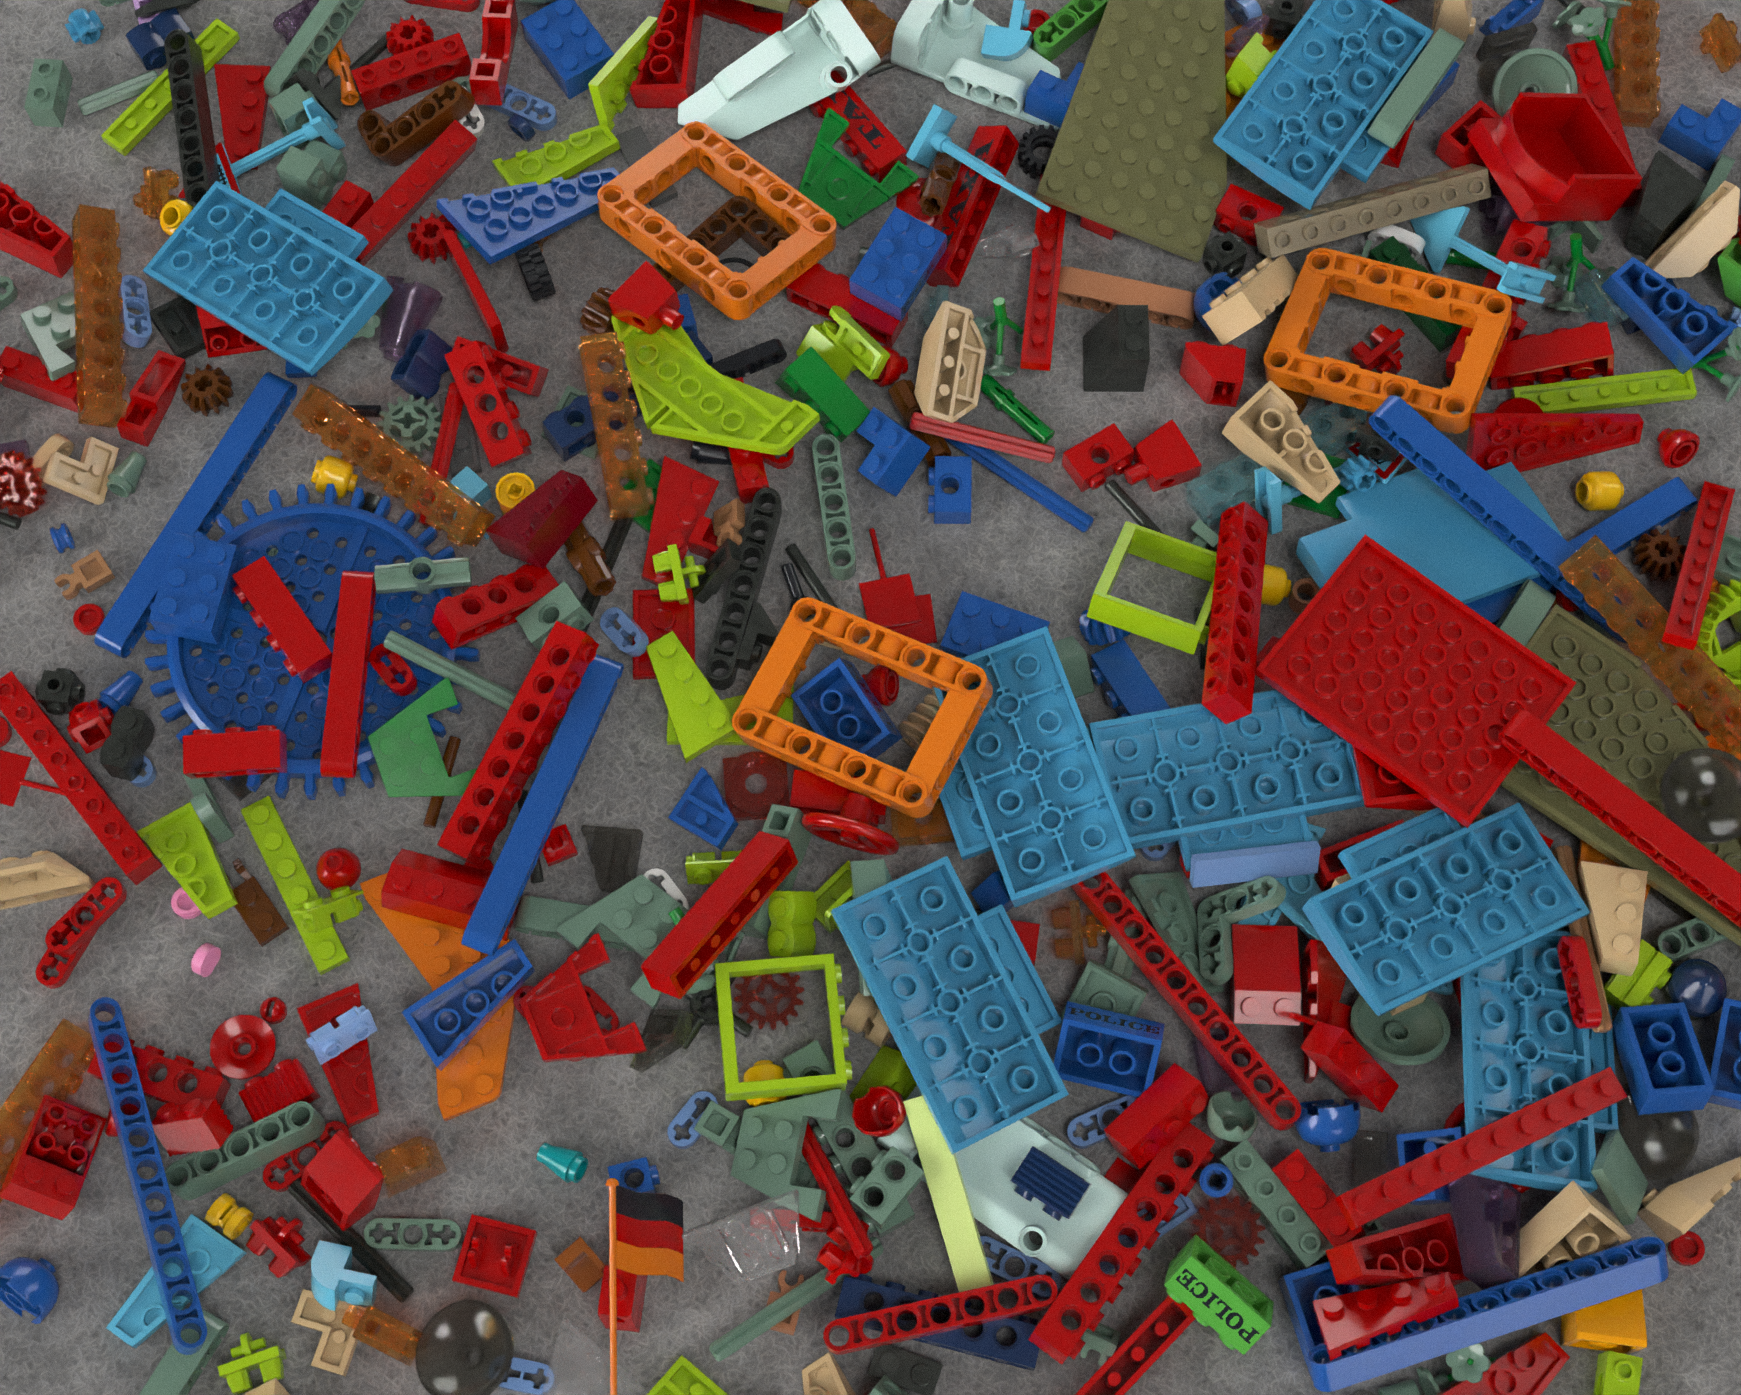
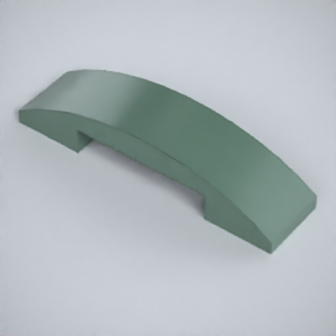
[694,1100,817,1188]

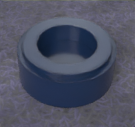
[507,113,536,142]

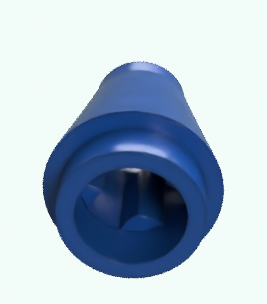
[98,670,143,716]
[1199,1163,1233,1198]

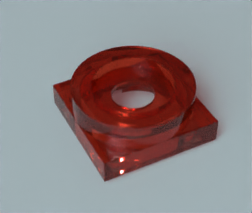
[723,751,790,821]

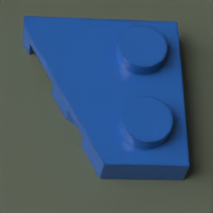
[668,767,739,851]

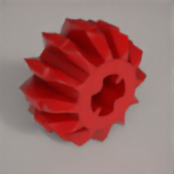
[386,15,434,55]
[407,212,459,265]

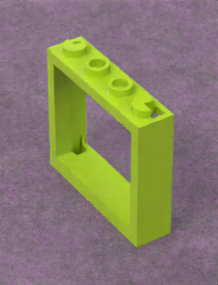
[1086,521,1217,655]
[714,953,852,1101]

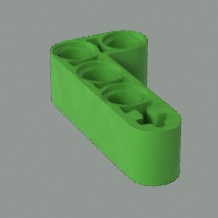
[1032,0,1108,62]

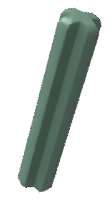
[77,70,159,115]

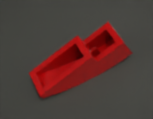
[116,350,186,447]

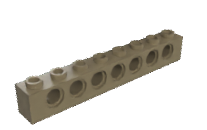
[1254,163,1491,258]

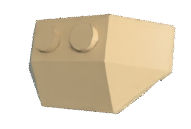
[1644,181,1740,278]
[914,300,986,423]
[0,851,96,910]

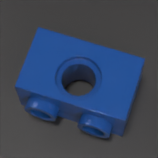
[928,456,972,524]

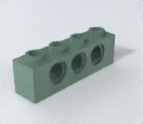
[1218,1139,1334,1271]

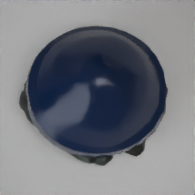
[1665,959,1727,1021]

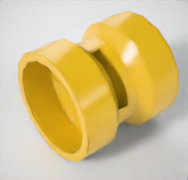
[205,1193,254,1240]

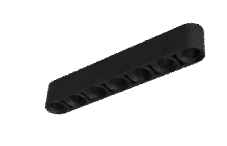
[164,29,220,207]
[706,487,782,690]

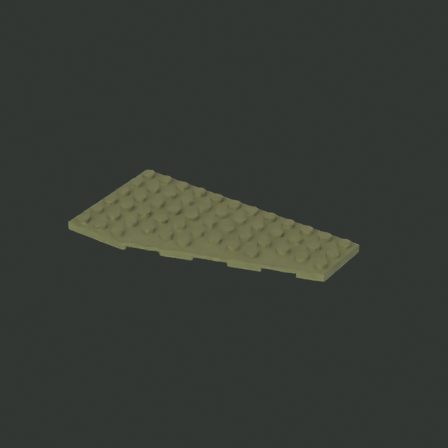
[1035,0,1227,263]
[1500,605,1741,947]

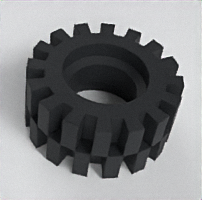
[1018,125,1060,180]
[515,243,556,302]

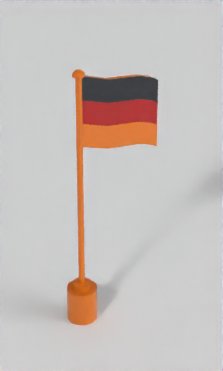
[605,1178,684,1395]

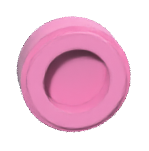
[171,887,202,919]
[191,943,221,977]

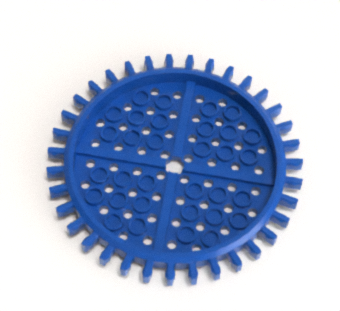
[145,484,480,800]

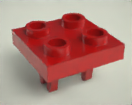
[452,1214,538,1299]

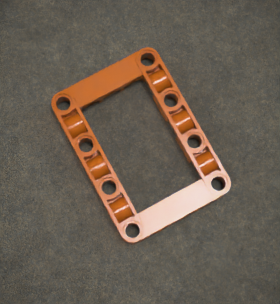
[597,121,837,320]
[1263,248,1512,434]
[732,597,993,818]

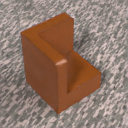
[554,1237,605,1293]

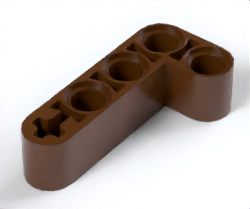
[357,80,475,166]

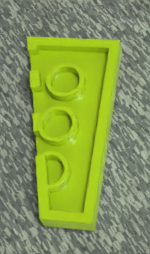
[588,16,658,131]
[646,631,736,763]
[137,802,238,919]

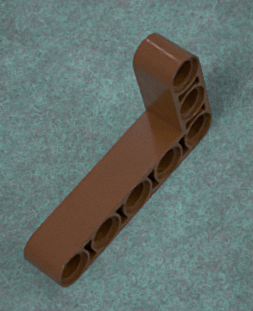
[653,195,790,292]

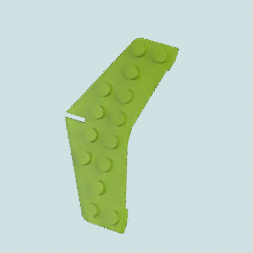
[611,315,820,455]

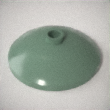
[1492,48,1578,117]
[1350,996,1451,1065]

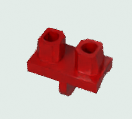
[1349,324,1405,375]
[246,1216,312,1278]
[816,1220,874,1285]

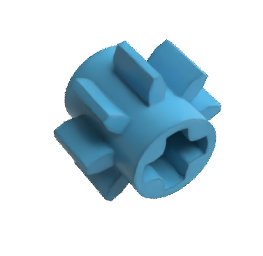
[65,8,104,44]
[1339,454,1378,492]

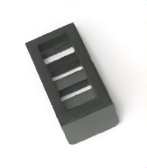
[135,0,200,18]

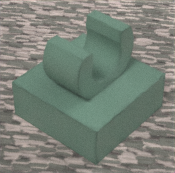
[1191,519,1219,551]
[1081,1323,1121,1366]

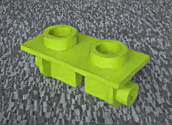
[685,850,742,885]
[292,886,364,934]

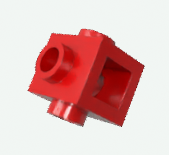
[67,698,114,754]

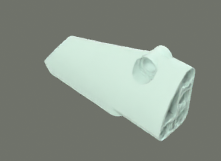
[678,0,881,140]
[891,0,1061,132]

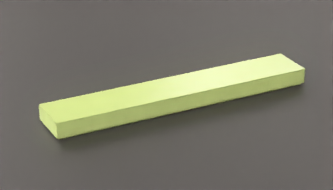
[903,1095,994,1292]

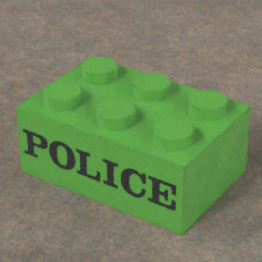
[1164,1234,1274,1355]

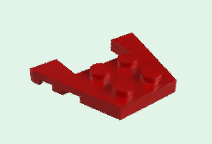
[700,0,783,36]
[519,933,648,1062]

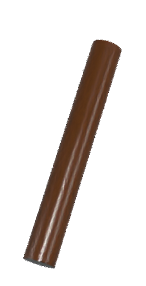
[423,736,461,829]

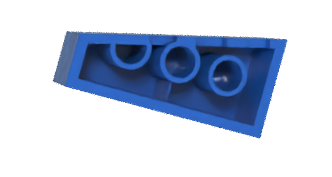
[1601,257,1738,374]
[1090,639,1171,718]
[402,939,535,1071]

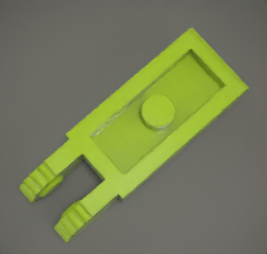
[821,305,890,380]

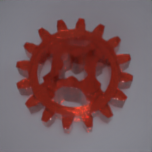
[0,450,47,517]
[734,973,804,1031]
[1190,1195,1265,1269]

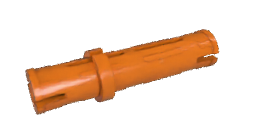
[327,39,359,106]

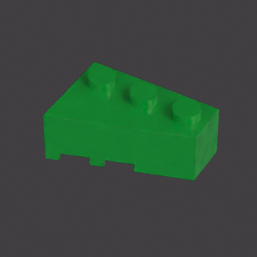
[775,346,870,442]

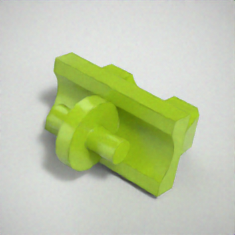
[652,544,706,605]
[217,1332,287,1395]

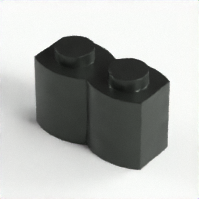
[100,706,155,781]

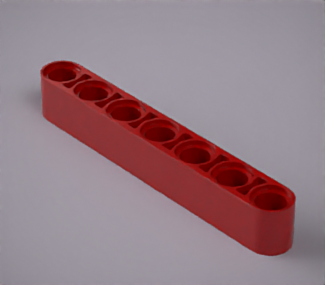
[320,570,376,779]
[823,1275,1058,1355]

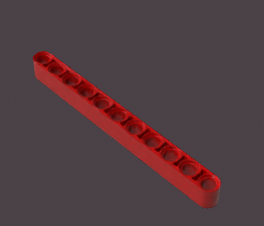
[1498,709,1741,928]
[1070,872,1301,1131]

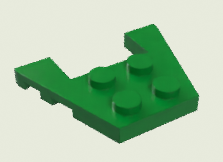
[798,108,919,230]
[367,677,477,798]

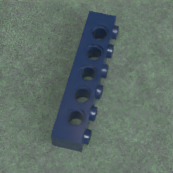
[542,330,713,462]
[834,1274,1039,1371]

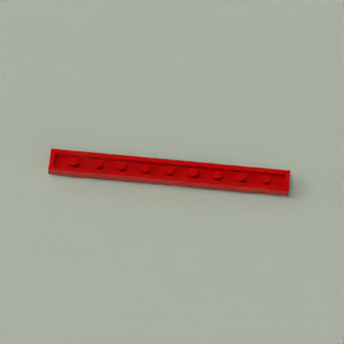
[1335,1067,1628,1231]

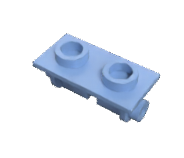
[305,1005,377,1065]

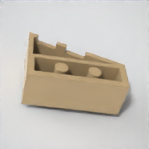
[1577,861,1648,976]

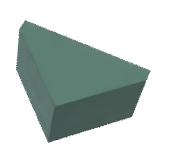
[1053,636,1095,698]

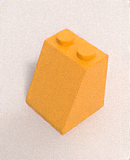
[1560,1289,1647,1354]

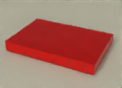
[633,588,696,680]

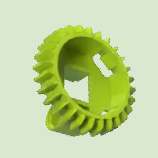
[1680,579,1741,693]

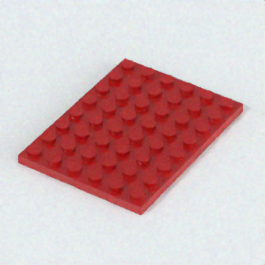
[1254,534,1576,828]

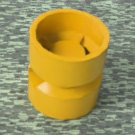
[495,472,536,515]

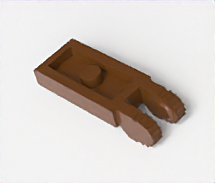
[225,858,290,947]

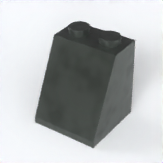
[1624,150,1707,260]
[1083,305,1150,392]

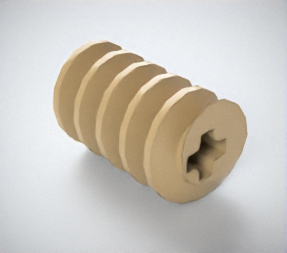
[899,687,940,752]

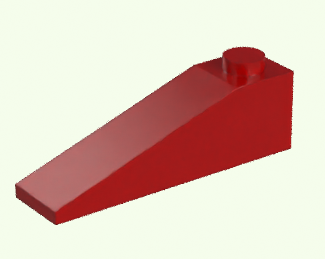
[1301,939,1348,1084]

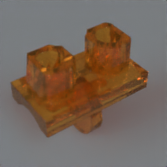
[1699,13,1741,73]
[133,166,179,220]
[1052,900,1106,965]

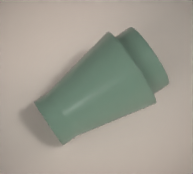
[107,451,147,498]

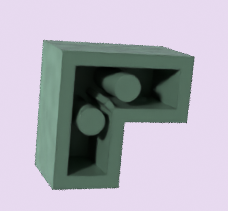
[276,140,347,210]

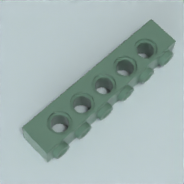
[782,1040,915,1238]

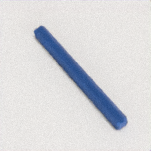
[943,437,1094,533]

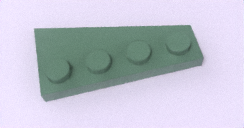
[1128,872,1224,996]

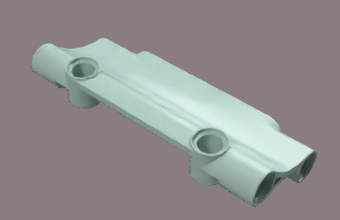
[876,1085,1129,1280]

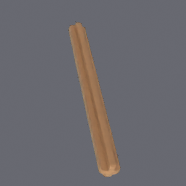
[1552,846,1613,1033]

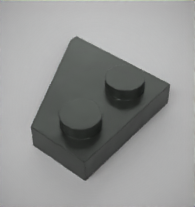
[150,296,206,359]

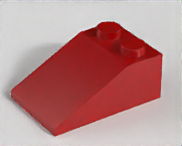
[1352,746,1437,811]
[1229,924,1301,1026]

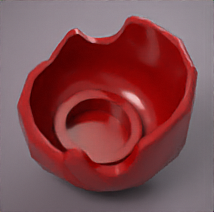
[852,1086,906,1137]

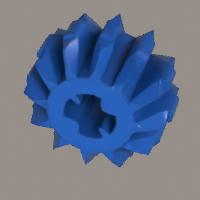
[1079,610,1131,646]

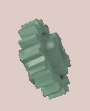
[376,395,442,460]

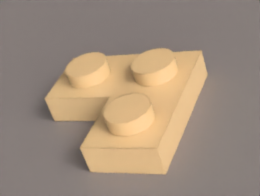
[43,437,119,505]
[291,1289,369,1377]

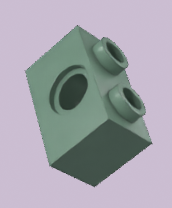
[24,58,73,127]
[515,581,594,651]

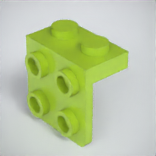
[814,860,853,934]

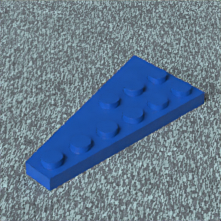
[436,167,619,265]

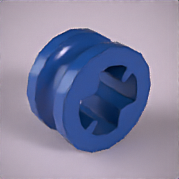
[50,523,76,554]

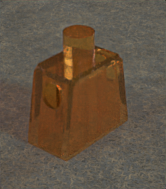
[375,1136,447,1198]
[342,1305,426,1367]

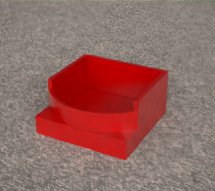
[1467,92,1643,221]

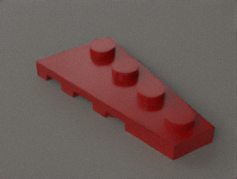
[214,64,271,170]
[641,456,720,586]
[297,983,379,1128]
[1312,1272,1459,1361]

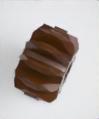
[580,287,616,339]
[181,364,234,417]
[1632,528,1686,582]

